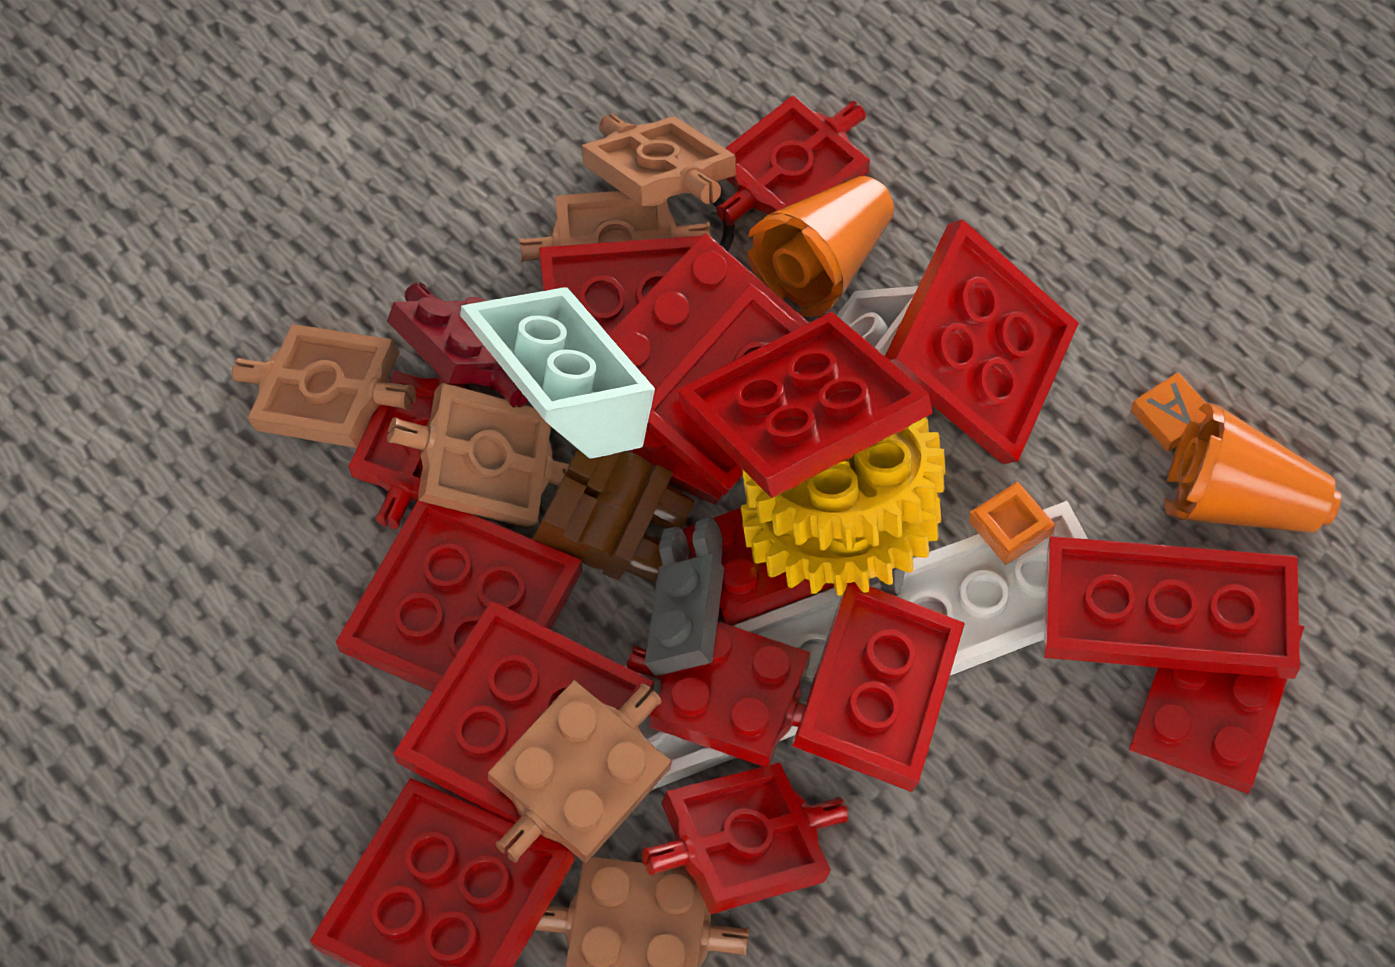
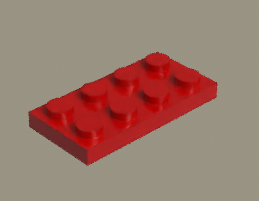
[1044,536,1300,679]

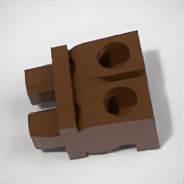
[533,448,695,582]

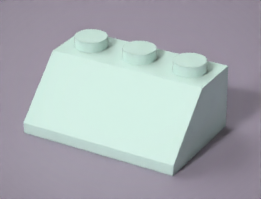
[460,287,655,459]

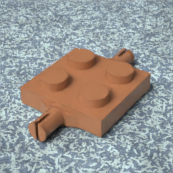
[582,113,736,206]
[519,191,711,262]
[232,324,416,448]
[387,383,569,528]
[488,680,672,864]
[535,857,749,967]

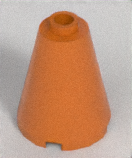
[747,176,894,317]
[1164,403,1341,533]

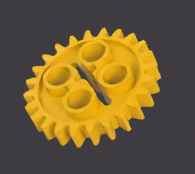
[742,417,945,551]
[741,490,941,596]

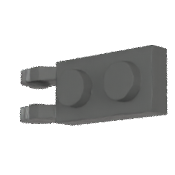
[645,517,724,676]

